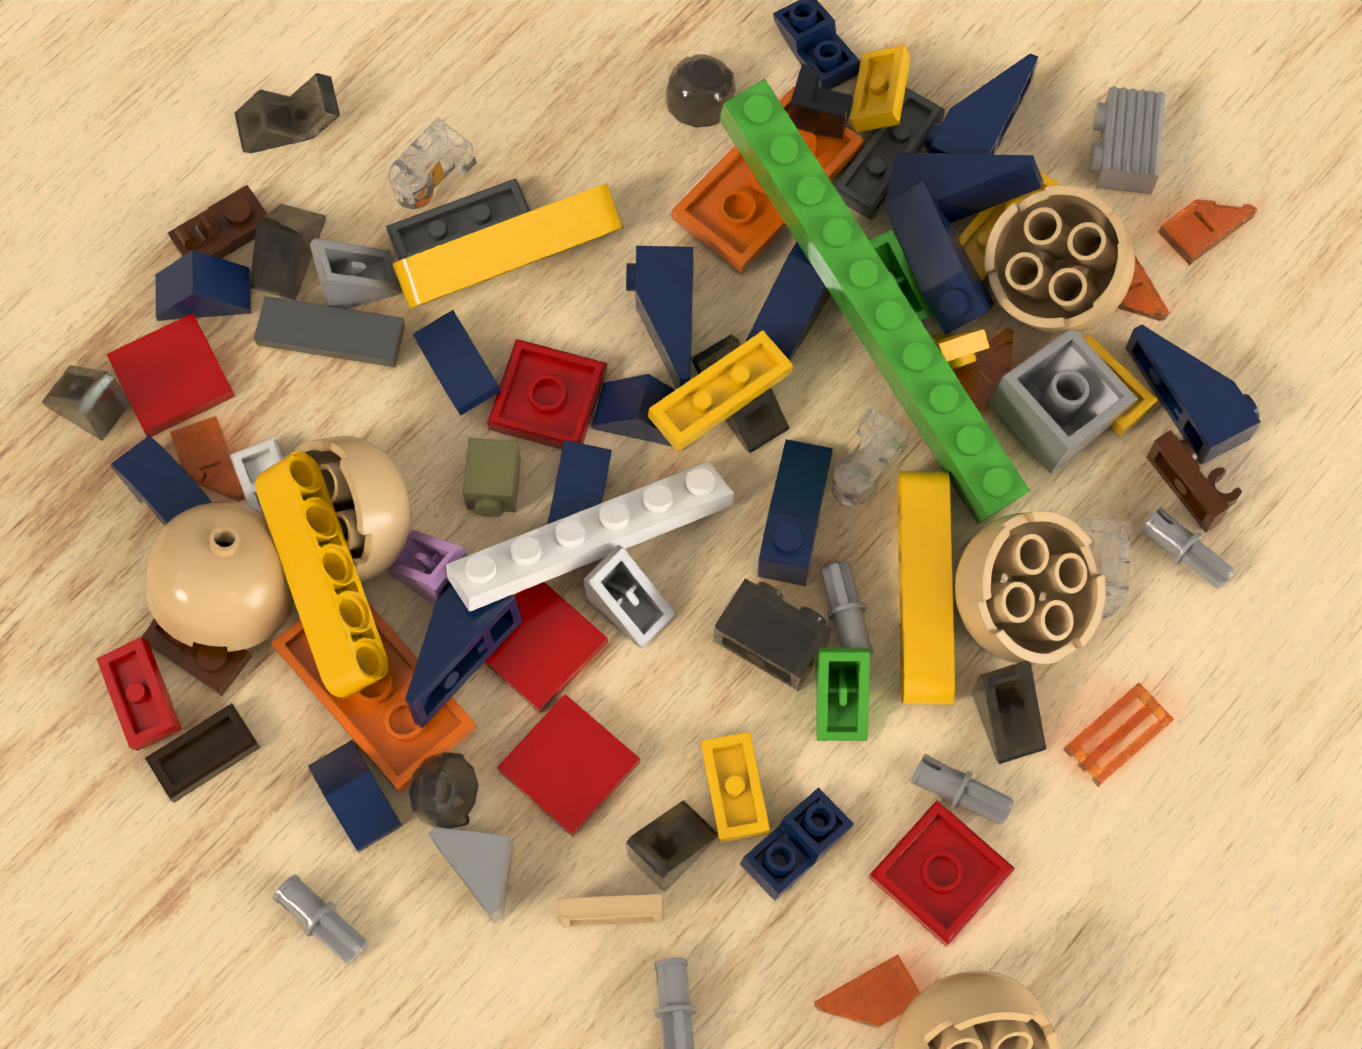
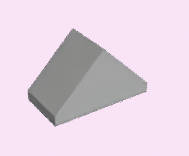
[310,238,401,309]
[583,545,676,649]
[428,827,513,923]

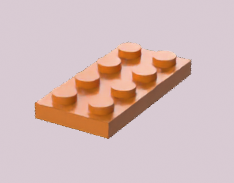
[672,86,864,274]
[271,603,477,794]

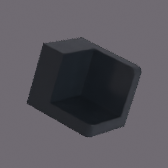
[789,64,853,140]

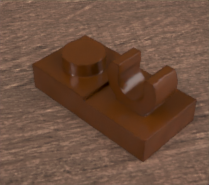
[168,185,274,259]
[1146,430,1242,533]
[142,618,252,696]

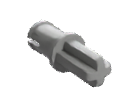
[1141,507,1234,589]
[822,561,874,655]
[911,754,1014,824]
[273,874,367,963]
[654,958,696,1049]

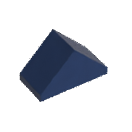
[155,250,252,321]
[592,374,686,449]
[308,740,402,853]

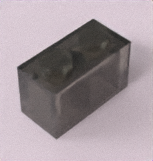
[713,578,831,691]

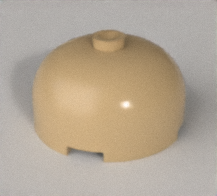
[985,185,1135,334]
[293,436,411,582]
[145,502,294,652]
[955,511,1106,664]
[893,970,1060,1049]

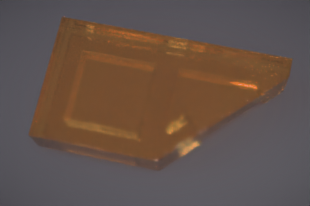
[1158,199,1257,265]
[952,327,1014,412]
[814,954,920,1028]

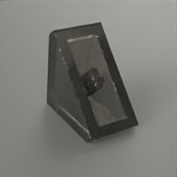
[250,204,326,300]
[41,365,130,441]
[972,661,1046,764]
[626,800,718,893]

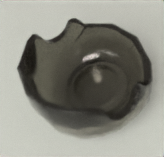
[665,54,737,128]
[408,752,479,829]

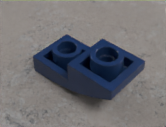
[773,0,860,90]
[413,310,502,416]
[110,435,212,526]
[547,440,612,524]
[740,787,854,901]

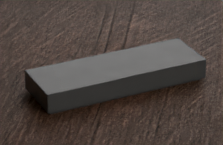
[834,87,945,219]
[386,178,530,261]
[254,296,405,367]

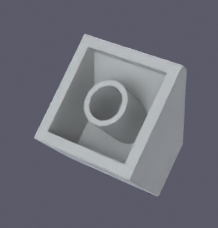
[987,329,1137,474]

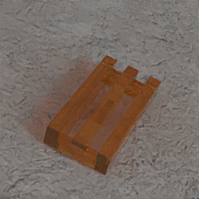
[1064,682,1174,787]

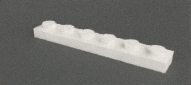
[446,461,734,612]

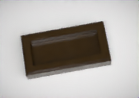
[145,703,261,803]

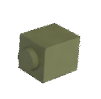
[463,438,521,517]

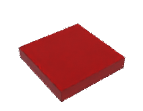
[106,313,235,437]
[487,339,608,450]
[484,582,608,713]
[497,694,640,837]
[869,800,1015,947]

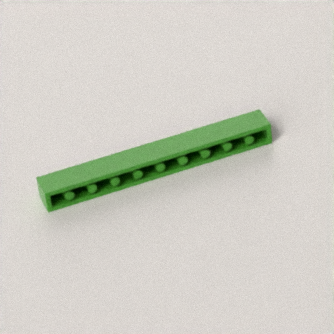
[719,79,1030,524]

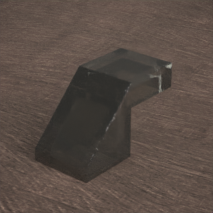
[234,73,340,154]
[691,334,790,453]

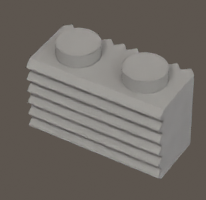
[1089,86,1165,194]

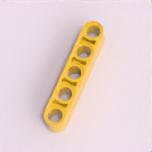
[392,183,624,309]
[255,451,389,698]
[897,471,955,705]

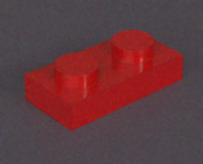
[96,637,182,751]

